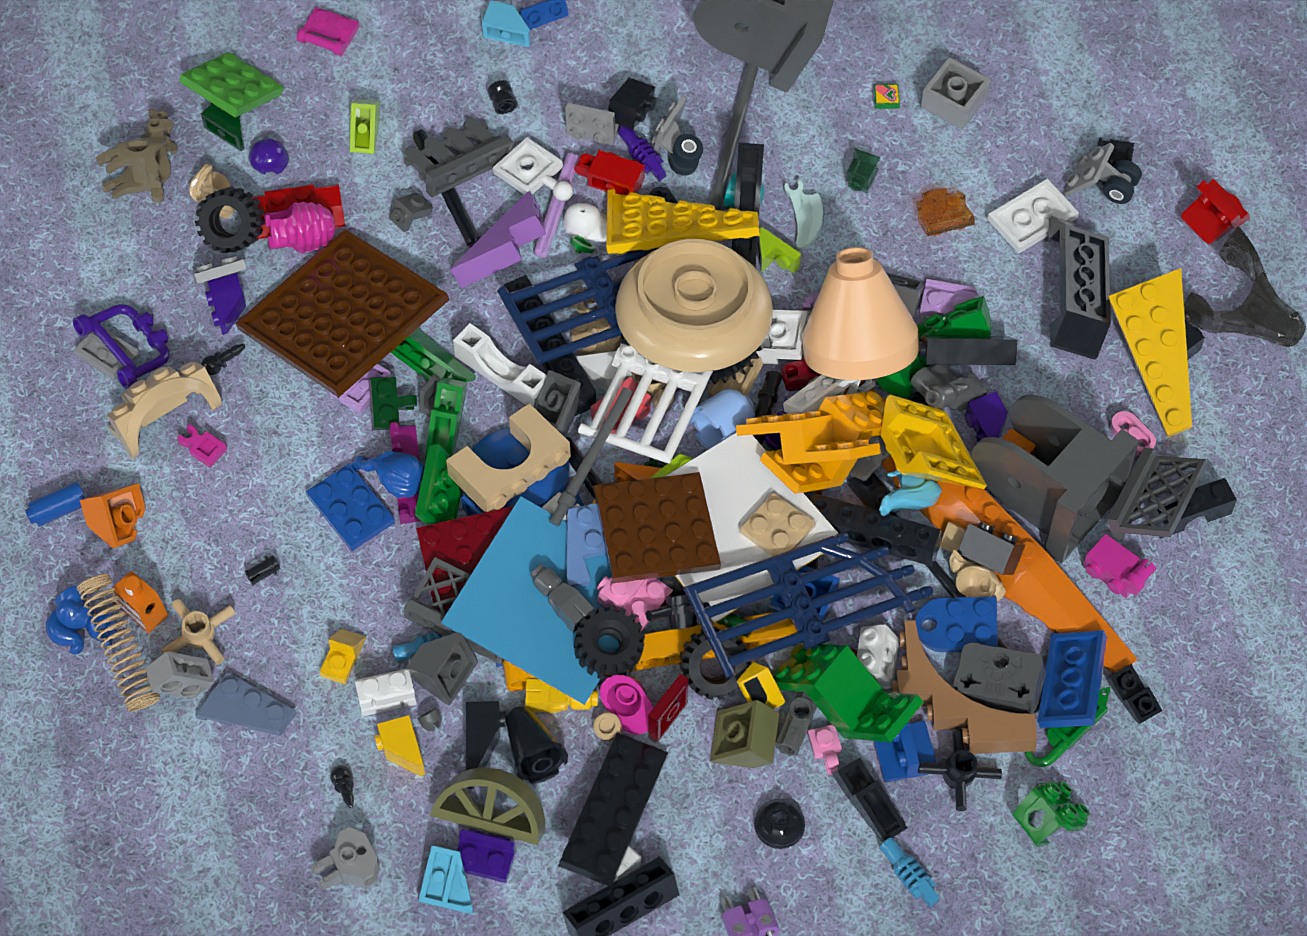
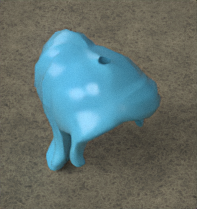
[879,470,942,516]

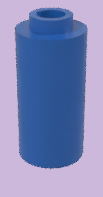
[25,481,85,527]

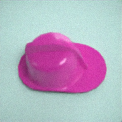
[600,675,654,735]

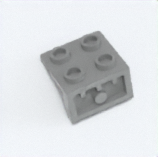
[565,103,621,145]

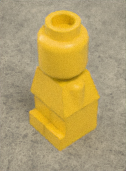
[525,679,598,714]

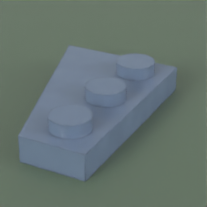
[195,672,296,736]

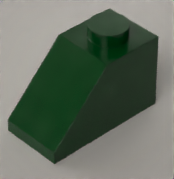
[201,103,245,152]

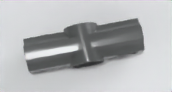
[775,691,817,756]

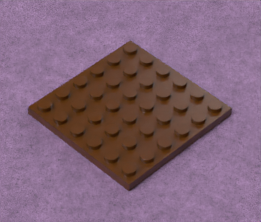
[235,229,449,398]

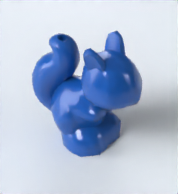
[45,585,117,655]

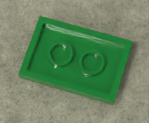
[415,444,462,525]

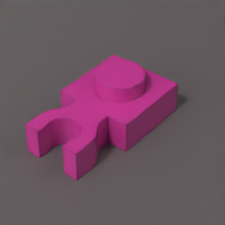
[177,424,227,468]

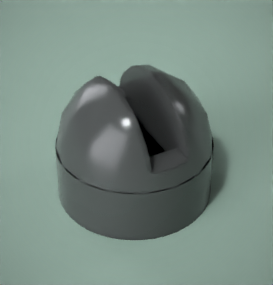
[417,708,442,731]

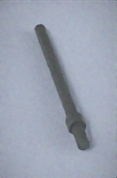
[549,387,632,526]

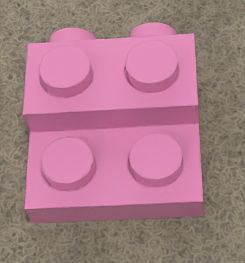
[597,576,673,631]

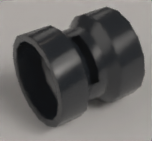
[487,80,518,115]

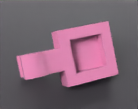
[807,725,842,775]

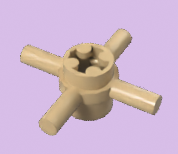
[161,599,236,665]

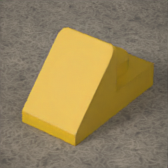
[319,628,366,685]

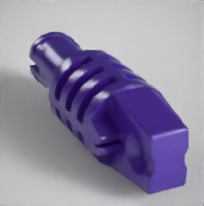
[618,126,667,182]

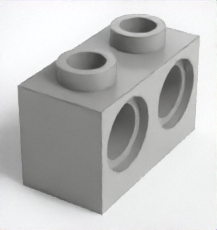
[146,651,214,699]

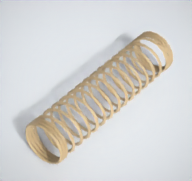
[77,573,160,712]

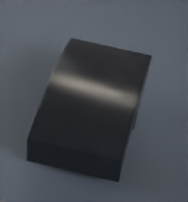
[1106,664,1163,724]

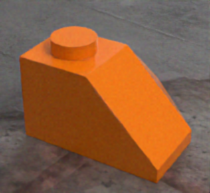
[80,483,146,548]

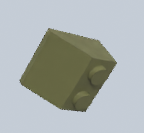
[710,700,780,768]

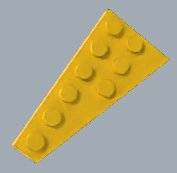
[1108,268,1192,438]

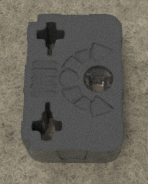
[953,643,1046,714]

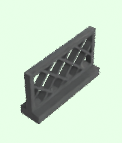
[1107,448,1207,540]
[404,558,504,665]

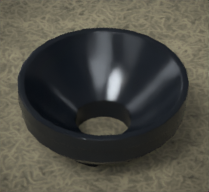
[754,799,805,849]

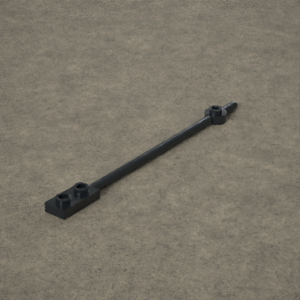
[848,472,1043,704]

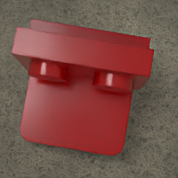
[1181,178,1250,245]

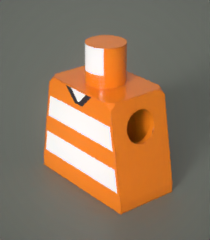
[112,571,168,634]

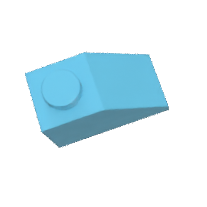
[482,0,530,47]

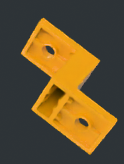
[760,391,885,494]

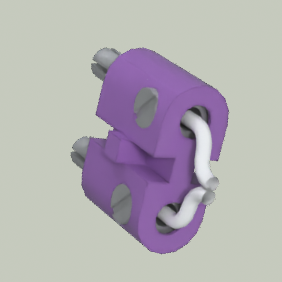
[721,887,780,936]

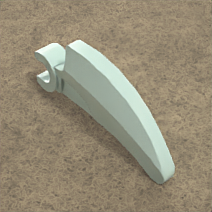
[784,180,824,251]

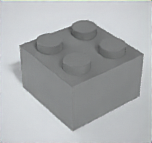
[921,57,991,130]

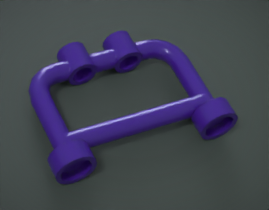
[73,304,170,389]

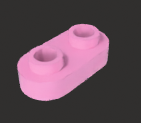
[1110,411,1156,456]

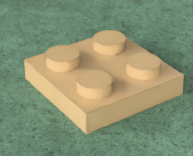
[740,493,816,556]

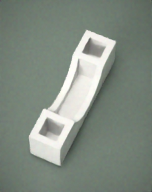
[453,323,547,407]

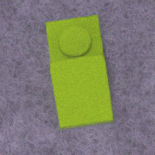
[758,227,801,273]

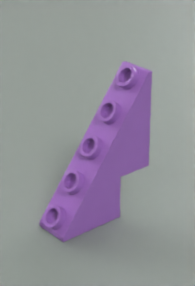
[450,191,546,288]

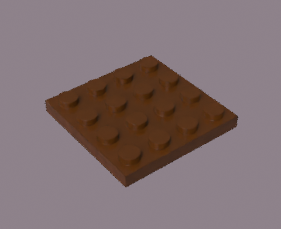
[594,472,721,583]

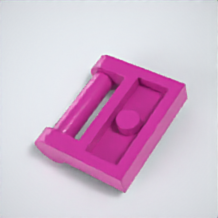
[297,7,360,57]

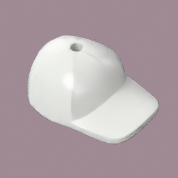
[563,203,607,242]

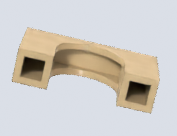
[446,403,571,512]

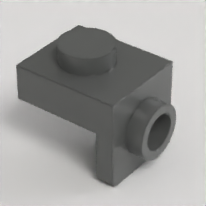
[389,193,433,232]

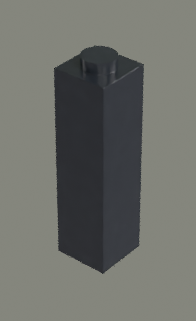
[917,335,1017,365]

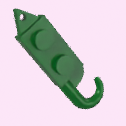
[1025,687,1110,767]

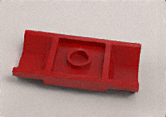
[252,184,345,239]

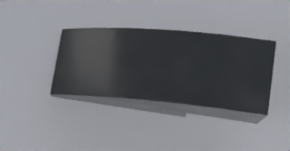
[832,758,908,842]

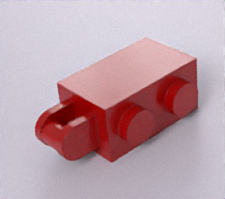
[574,150,645,195]

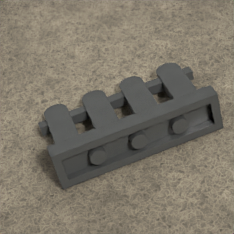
[404,118,513,197]

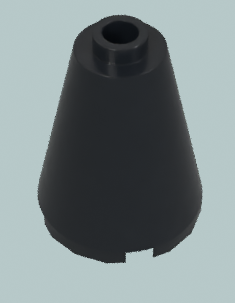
[506,706,568,784]

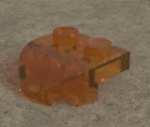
[917,188,975,237]

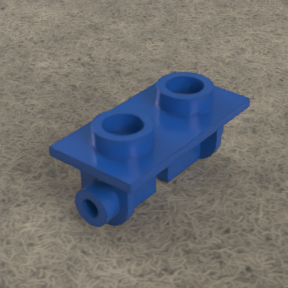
[518,0,569,30]

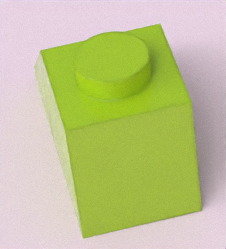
[349,99,380,154]

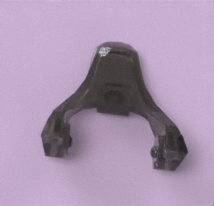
[1184,226,1306,347]

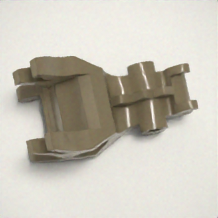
[96,109,178,203]

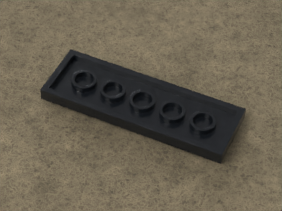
[558,732,669,887]

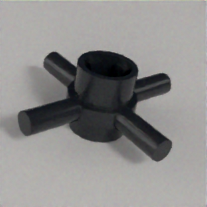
[646,593,710,630]
[918,731,1002,811]

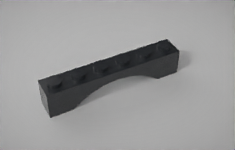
[731,142,764,268]

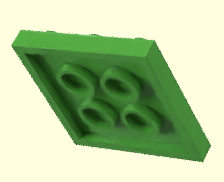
[179,52,283,118]

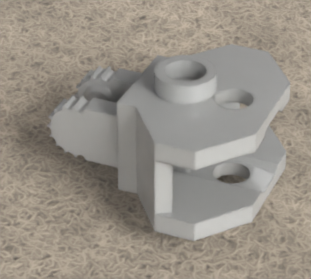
[311,827,380,889]

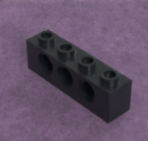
[562,856,680,936]

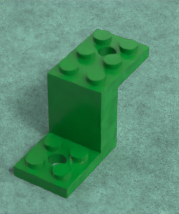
[773,643,924,743]

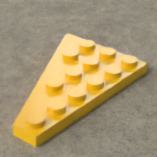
[606,189,760,254]

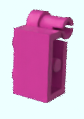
[1083,534,1156,598]

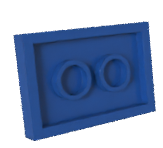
[306,463,395,552]

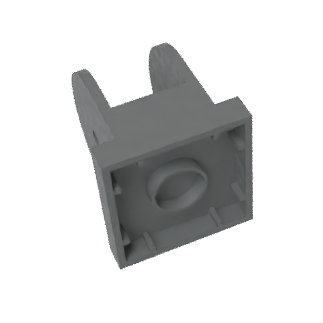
[694,0,834,93]
[971,394,1139,564]

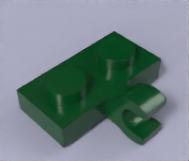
[368,377,417,430]

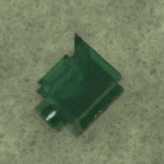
[846,148,880,193]

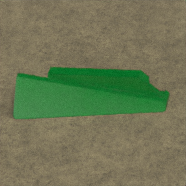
[390,328,476,382]

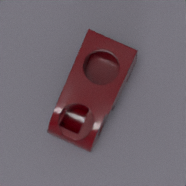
[781,359,822,392]

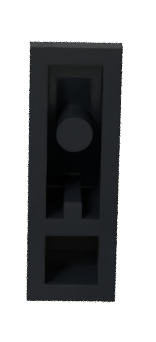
[466,701,506,789]

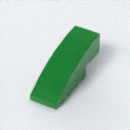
[424,377,468,460]

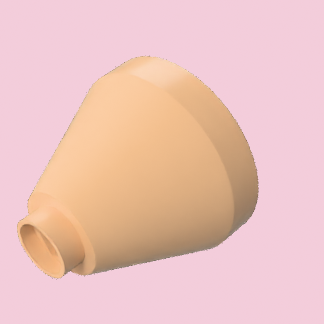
[802,247,919,380]

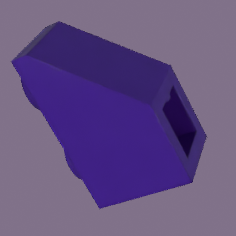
[205,273,246,335]
[964,392,1008,442]

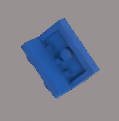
[873,721,937,782]

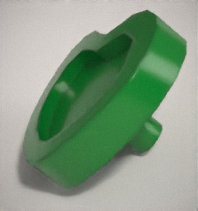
[570,235,596,254]

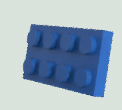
[1037,630,1107,728]

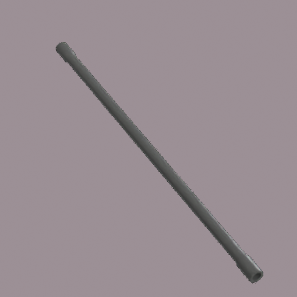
[708,63,759,210]

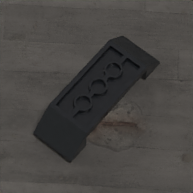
[1049,216,1111,360]

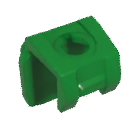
[1012,780,1090,847]

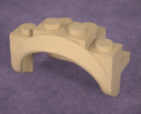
[107,362,222,459]

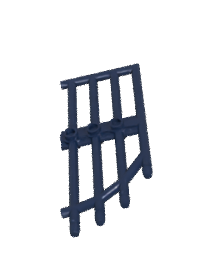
[497,248,659,365]
[683,533,934,679]

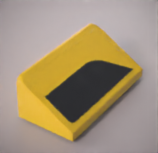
[737,662,785,709]

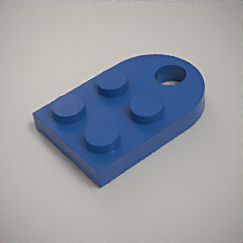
[915,597,998,653]

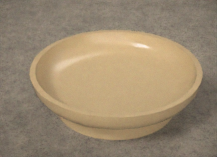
[615,239,773,372]

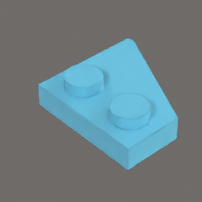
[418,846,473,914]

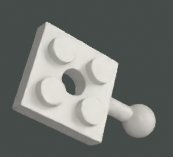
[493,137,573,201]

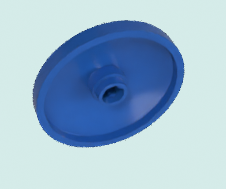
[472,427,570,509]

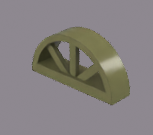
[430,767,545,845]

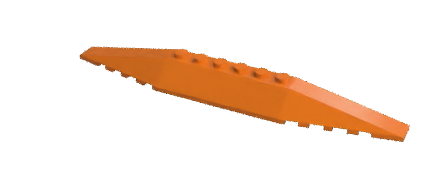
[843,380,1137,674]

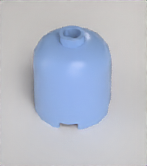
[689,389,755,450]

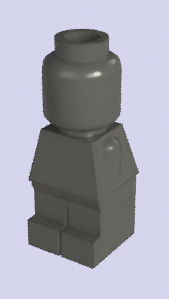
[925,374,988,411]
[531,565,594,633]

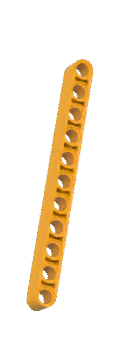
[502,613,797,691]

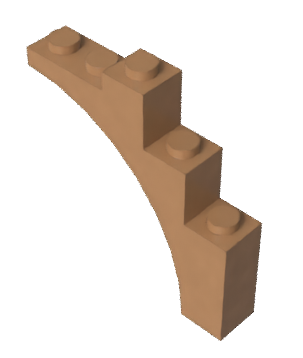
[892,620,1037,754]

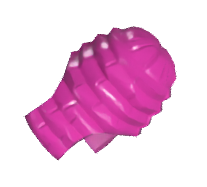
[264,202,336,254]

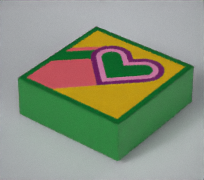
[874,84,900,109]

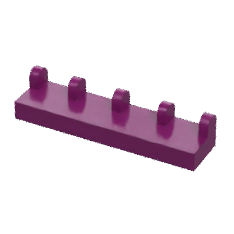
[389,423,422,524]

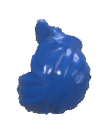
[351,451,425,498]

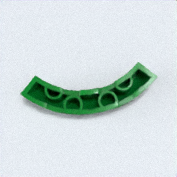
[876,296,992,397]

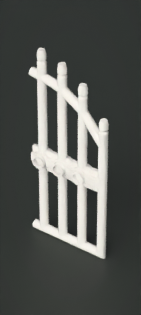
[578,343,713,464]

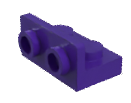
[457,829,516,884]

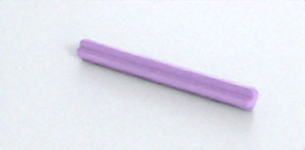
[534,153,579,258]

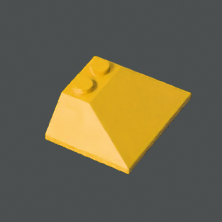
[880,394,987,489]

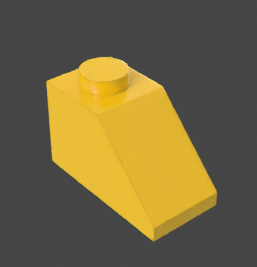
[374,715,425,776]

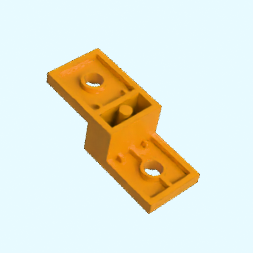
[736,411,881,465]

